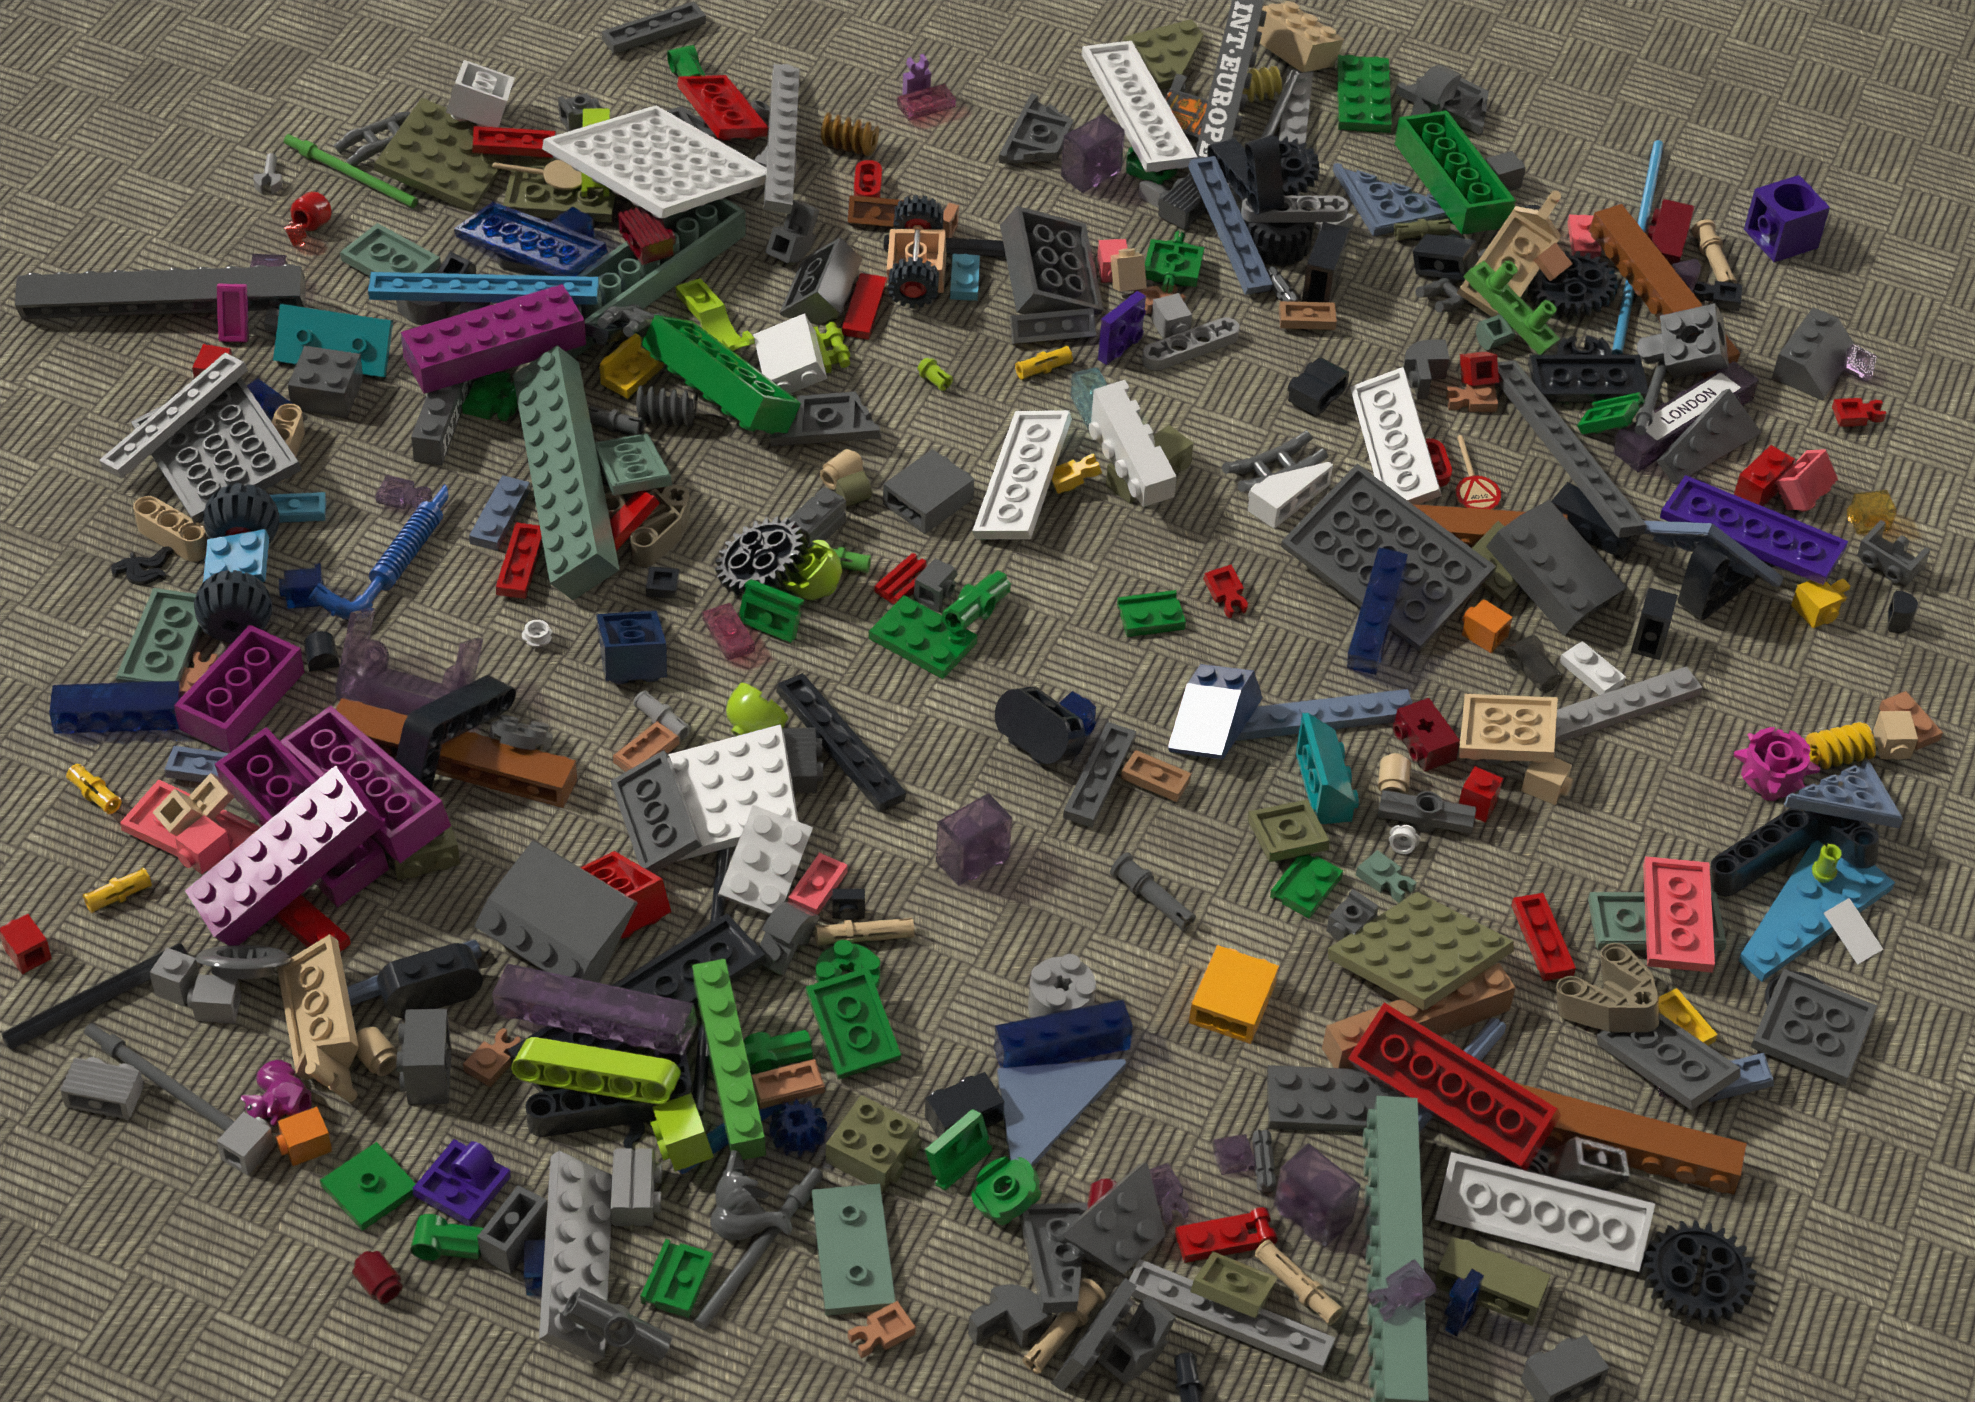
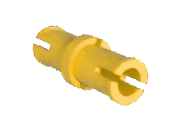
[1015,346,1073,380]
[66,764,122,814]
[83,867,152,913]

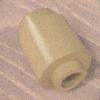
[820,449,863,490]
[1378,753,1411,795]
[356,1027,397,1076]

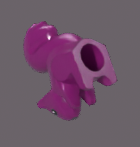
[241,1060,312,1126]

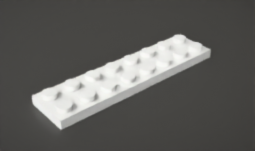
[1082,41,1198,172]

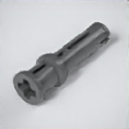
[1110,853,1196,931]

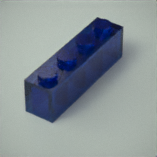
[1347,547,1408,675]
[49,681,183,734]
[994,1000,1133,1068]

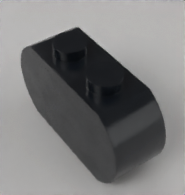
[995,686,1085,764]
[377,943,483,1018]

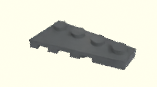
[1019,1202,1088,1313]

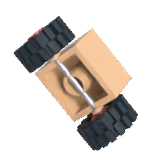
[887,195,947,308]

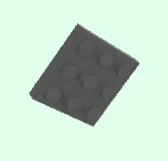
[1751,968,1877,1085]

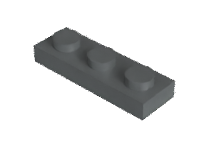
[1010,308,1096,344]

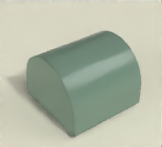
[1476,314,1516,350]

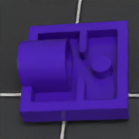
[1098,291,1146,365]
[412,1139,511,1226]

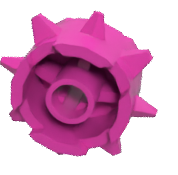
[1734,727,1820,801]

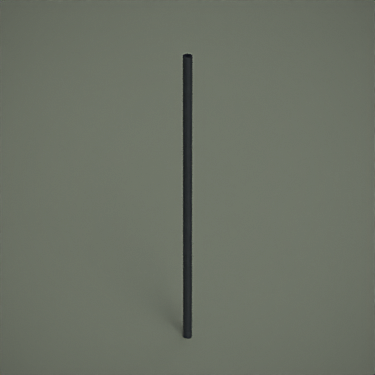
[692,847,731,1116]

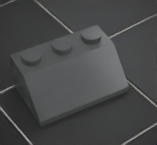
[780,237,863,324]
[1772,307,1858,401]

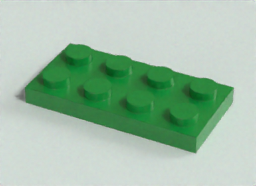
[1336,55,1392,133]

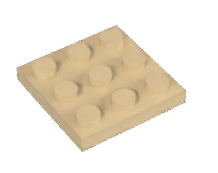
[1459,694,1558,763]

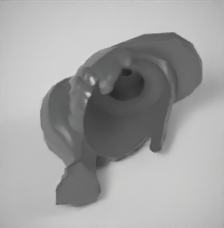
[710,1150,793,1240]

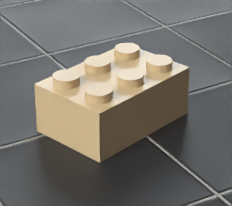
[1258,1,1344,73]

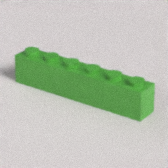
[692,959,766,1160]

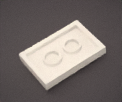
[718,805,813,915]

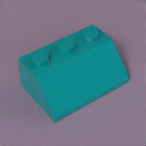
[1296,713,1359,824]

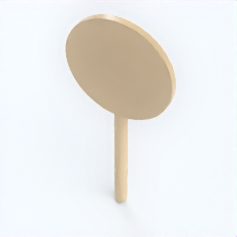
[492,160,582,190]

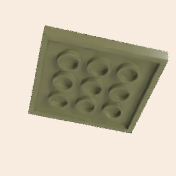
[374,97,512,213]
[503,155,618,223]
[1328,892,1514,1011]

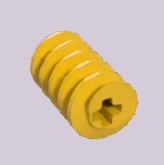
[1805,722,1876,769]

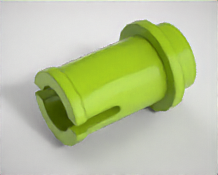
[917,357,953,391]
[1812,844,1842,883]

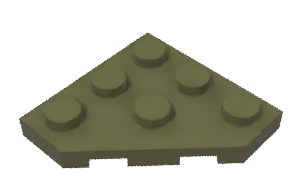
[1123,19,1203,90]

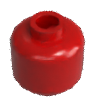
[290,191,332,232]

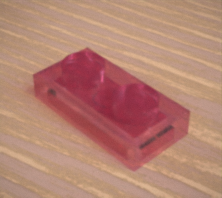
[897,84,956,121]
[702,603,755,661]

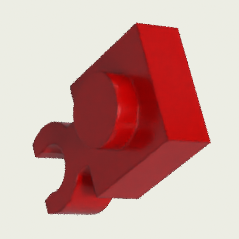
[1832,398,1887,427]
[1203,564,1248,618]

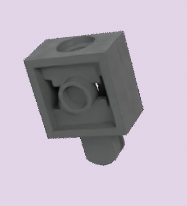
[1637,303,1729,379]

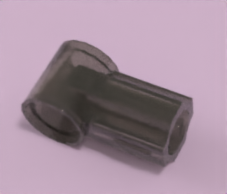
[1504,635,1563,693]

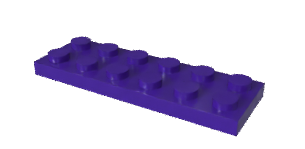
[1660,475,1848,585]

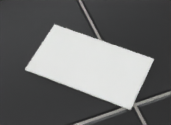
[1824,898,1883,965]

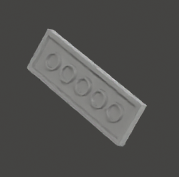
[539,1151,612,1363]

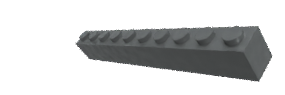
[15,264,306,319]

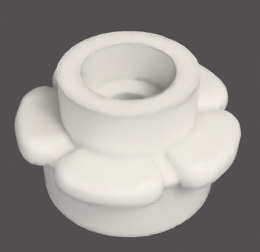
[522,619,552,648]
[1389,825,1420,854]

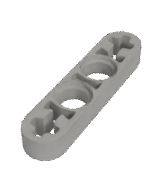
[1241,196,1348,223]
[1142,317,1240,371]

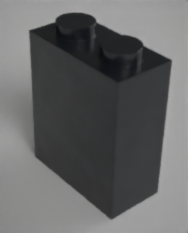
[1301,222,1350,303]

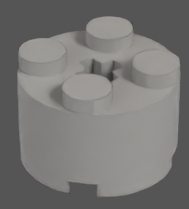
[1028,954,1096,1033]

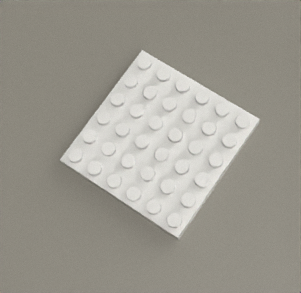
[542,106,766,219]

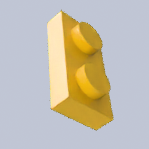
[1658,988,1718,1046]

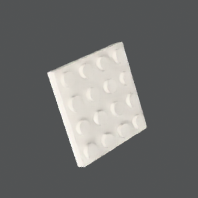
[668,724,799,861]

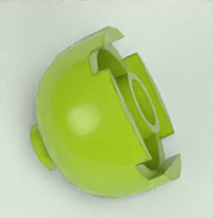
[782,540,842,600]
[726,682,789,736]

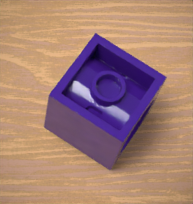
[1744,175,1830,263]

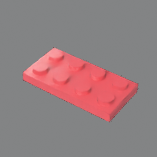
[120,779,261,871]
[1643,856,1715,973]

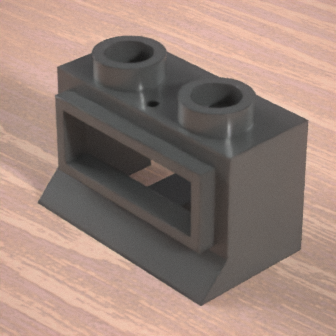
[1857,520,1930,586]

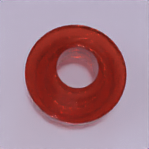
[284,220,307,246]

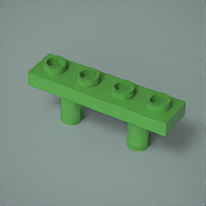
[1464,261,1560,355]

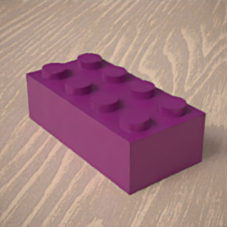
[174,625,305,753]

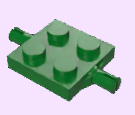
[1145,231,1205,293]

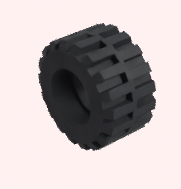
[1246,207,1314,266]

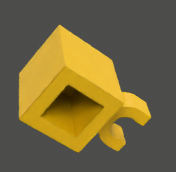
[1791,578,1851,629]

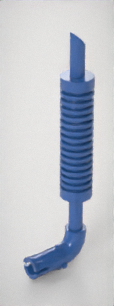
[308,484,448,620]

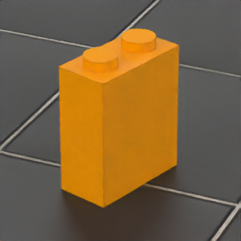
[1189,945,1279,1044]

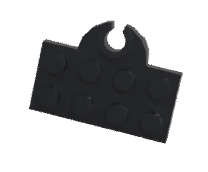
[1528,336,1648,402]

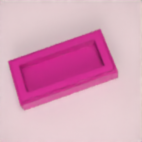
[217,284,249,342]

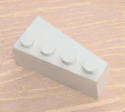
[1089,380,1177,507]

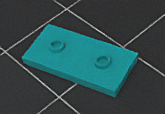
[273,304,393,377]

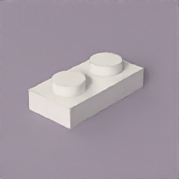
[1559,641,1626,695]

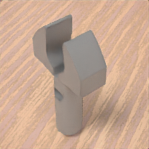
[253,153,283,194]

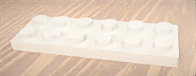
[1350,367,1442,505]
[973,410,1072,539]
[1435,1152,1655,1272]

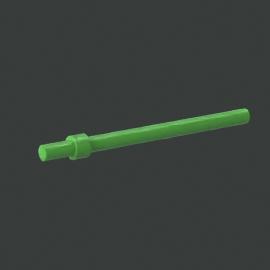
[284,134,418,208]

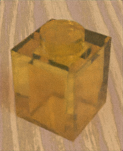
[1847,490,1897,534]

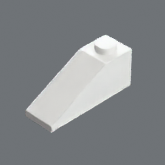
[1248,462,1333,529]

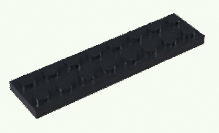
[508,914,766,1092]

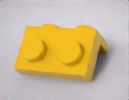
[599,333,663,399]

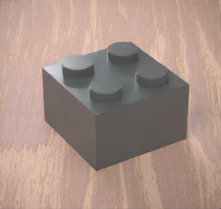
[288,346,364,418]
[397,1009,452,1105]

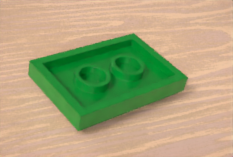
[869,595,978,679]
[805,967,901,1080]

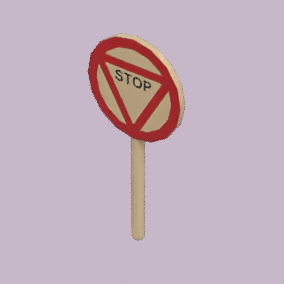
[1455,435,1501,510]

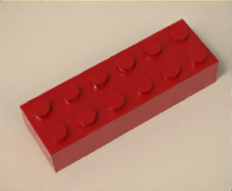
[1348,1002,1561,1171]

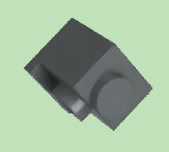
[558,93,601,132]
[914,558,958,612]
[1326,889,1379,941]

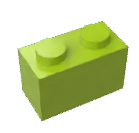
[651,1093,714,1172]

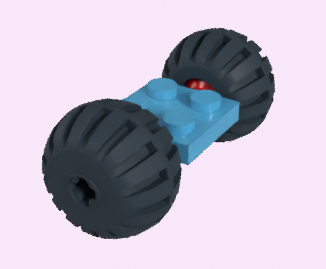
[194,483,280,643]

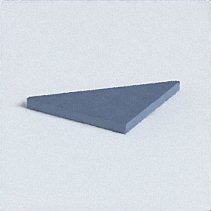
[1333,163,1450,236]
[1644,521,1784,587]
[1784,760,1903,828]
[997,1059,1126,1165]

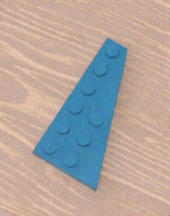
[1739,840,1895,982]

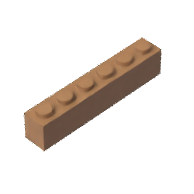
[1322,963,1516,1069]

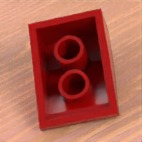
[581,851,671,939]

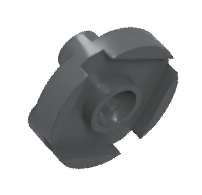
[489,715,553,750]

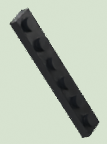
[776,673,906,812]

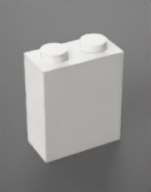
[753,313,827,394]

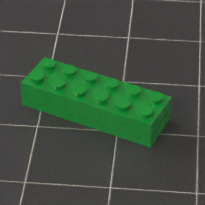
[1394,111,1516,235]
[641,315,801,434]

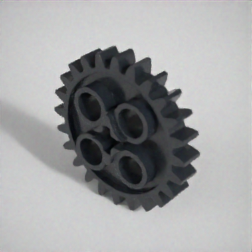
[1244,136,1320,196]
[1528,251,1618,318]
[715,516,809,596]
[1641,1220,1757,1326]

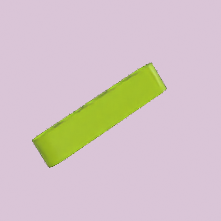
[511,1037,681,1104]

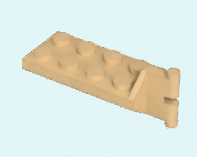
[1457,191,1561,317]
[277,934,359,1102]

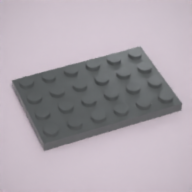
[131,377,302,525]
[1281,464,1496,651]

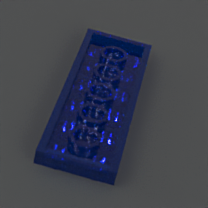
[454,202,608,276]

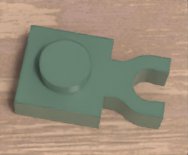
[1356,850,1417,903]

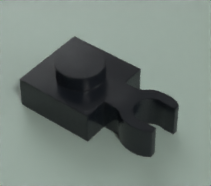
[1693,281,1742,311]

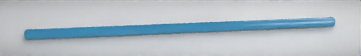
[1612,140,1664,355]

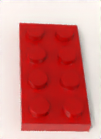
[677,75,769,140]

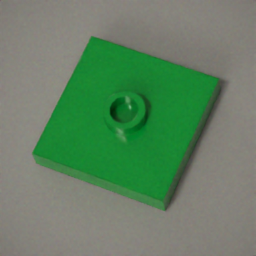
[320,1142,416,1231]

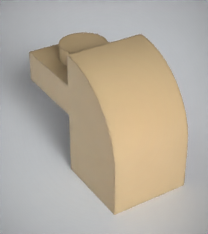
[152,773,235,836]

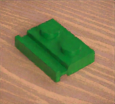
[1577,392,1645,434]
[738,579,804,642]
[1117,590,1186,637]
[1270,854,1344,919]
[925,1109,992,1190]
[640,1239,714,1318]

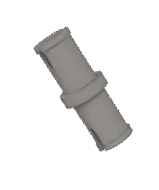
[633,690,691,741]

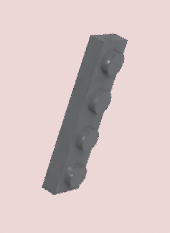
[602,1,706,54]
[1063,722,1137,828]

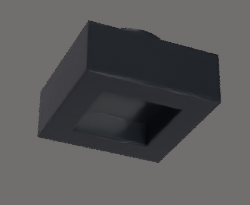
[646,566,680,599]
[832,889,865,920]

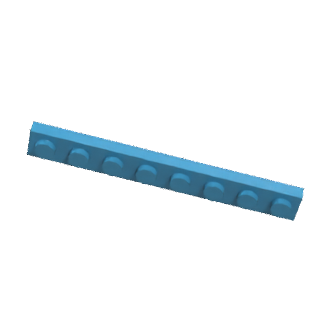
[368,272,599,305]

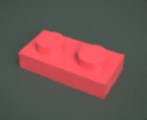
[1567,215,1601,259]
[788,853,848,915]

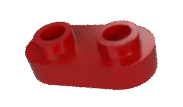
[854,160,882,198]
[1426,438,1452,487]

